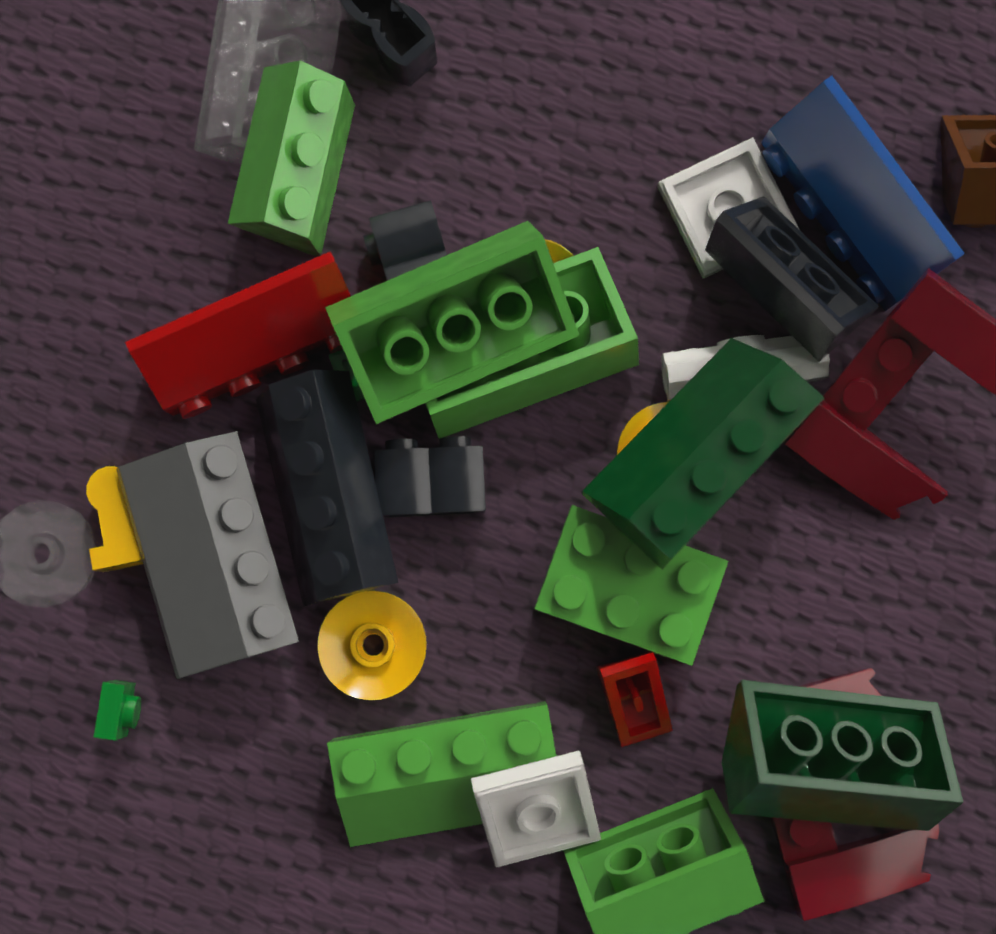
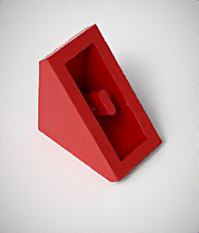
[596,650,673,747]

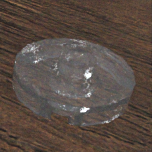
[0,500,99,608]

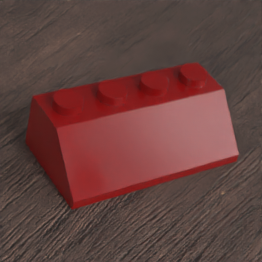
[125,251,351,419]

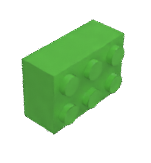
[534,505,728,666]

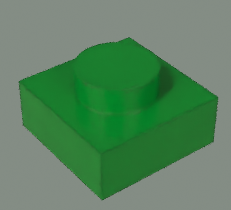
[94,680,141,741]

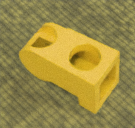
[86,466,143,572]

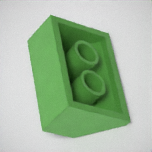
[228,60,355,256]
[563,788,764,934]

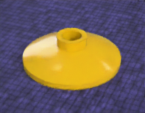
[317,591,427,700]

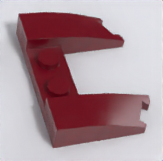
[785,268,996,520]
[771,668,939,921]

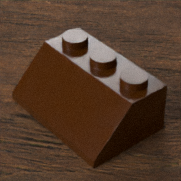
[941,115,996,228]

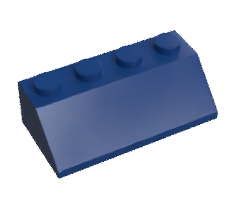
[761,76,965,312]

